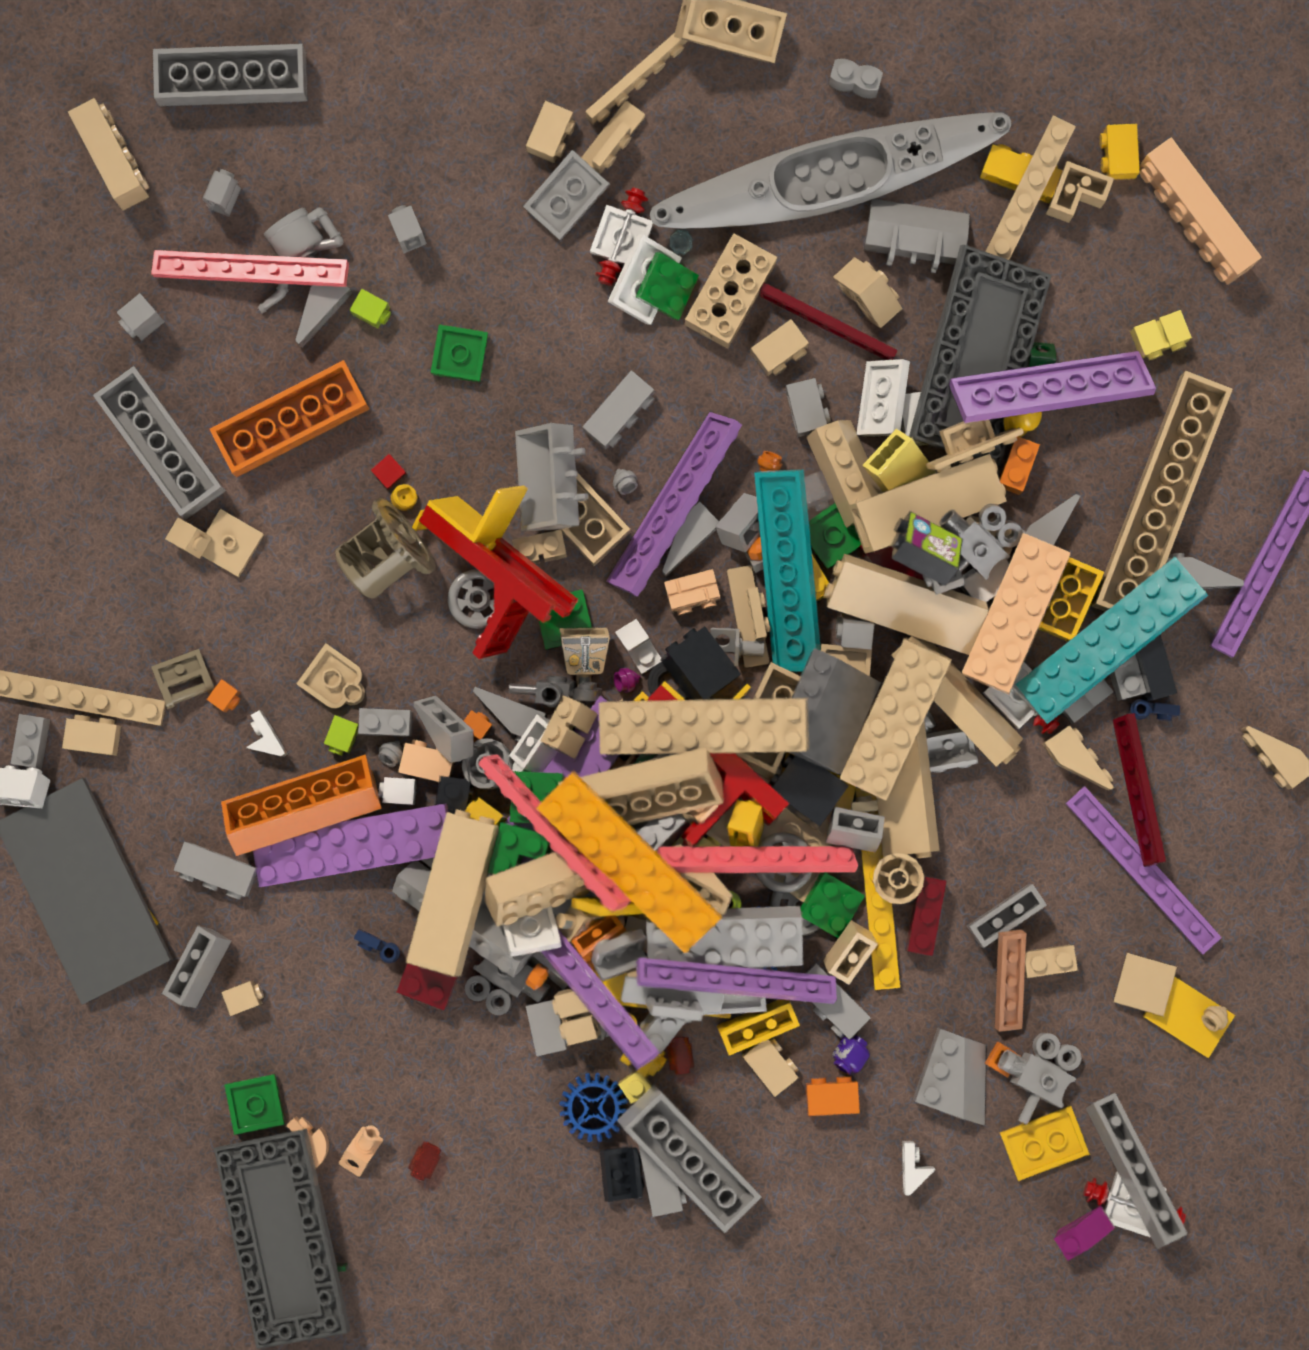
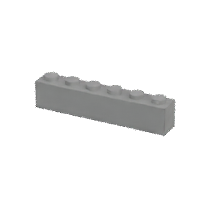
[392,861,533,978]
[1086,1093,1187,1249]

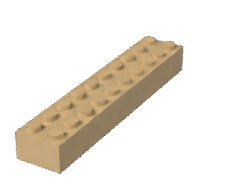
[1092,371,1233,612]

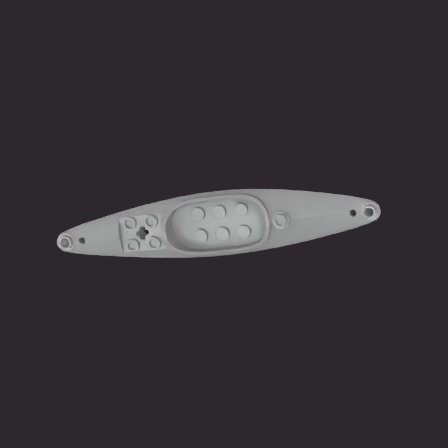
[650,112,1011,229]

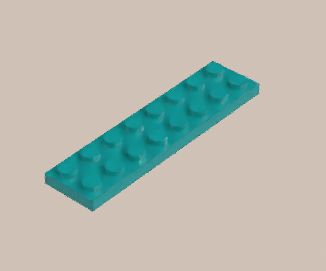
[754,470,821,672]
[1015,557,1208,724]

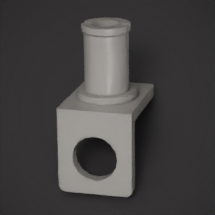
[710,628,764,667]

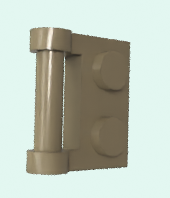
[151,649,214,709]

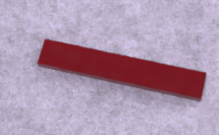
[759,283,898,360]
[1113,713,1166,867]

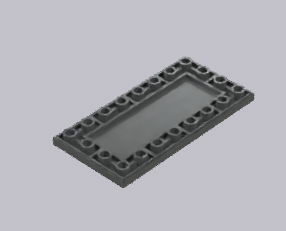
[909,244,1052,467]
[0,778,173,1005]
[214,1128,351,1349]

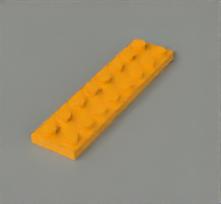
[537,771,722,953]

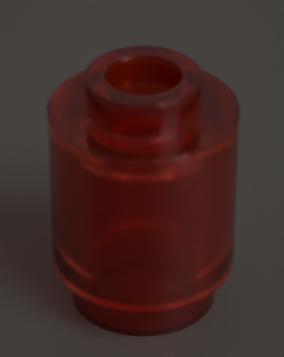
[667,1037,695,1075]
[408,1141,442,1181]

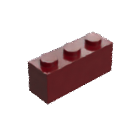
[905,877,947,956]

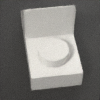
[615,619,661,674]
[246,710,288,757]
[902,1141,935,1195]

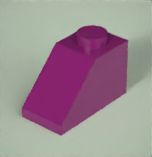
[1054,1206,1115,1261]

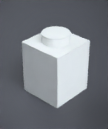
[379,777,417,805]

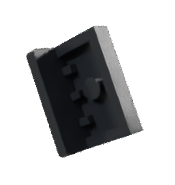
[435,775,473,814]
[599,1146,644,1202]

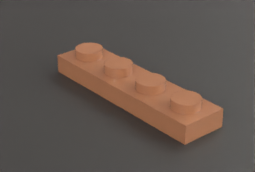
[995,930,1026,1032]

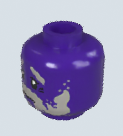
[832,1035,870,1075]

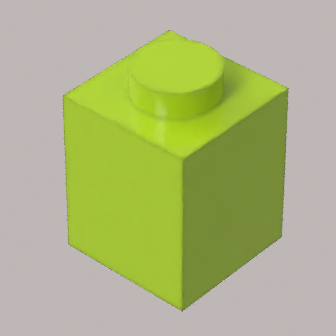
[350,289,391,329]
[324,715,359,756]

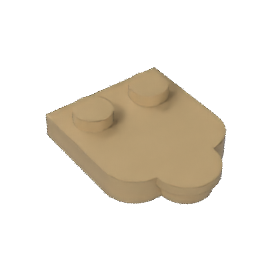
[297,643,365,708]

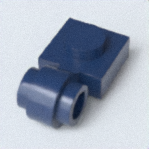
[1129,699,1180,721]
[354,929,401,963]

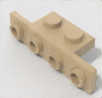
[581,101,645,174]
[926,420,1024,472]
[727,566,770,668]

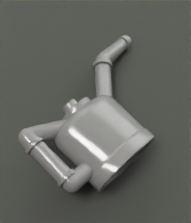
[258,208,344,313]

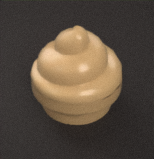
[1202,1006,1228,1032]

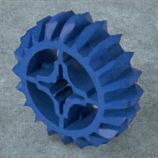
[559,1073,628,1142]

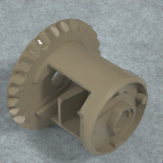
[335,498,436,599]

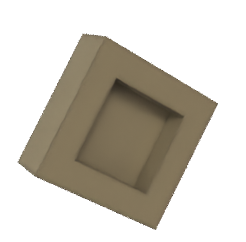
[851,796,878,812]

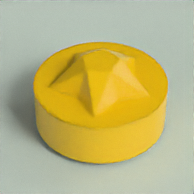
[391,484,417,511]

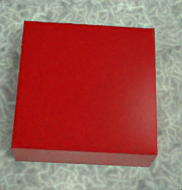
[371,454,406,489]

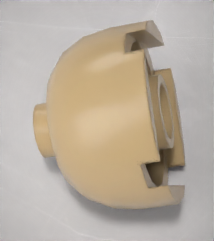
[873,853,924,904]

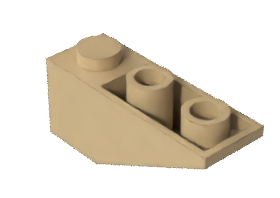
[1042,725,1114,790]
[1241,726,1309,789]

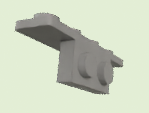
[621,976,725,1022]

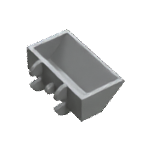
[864,199,970,273]
[515,423,588,532]

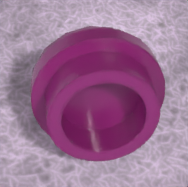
[614,668,641,693]

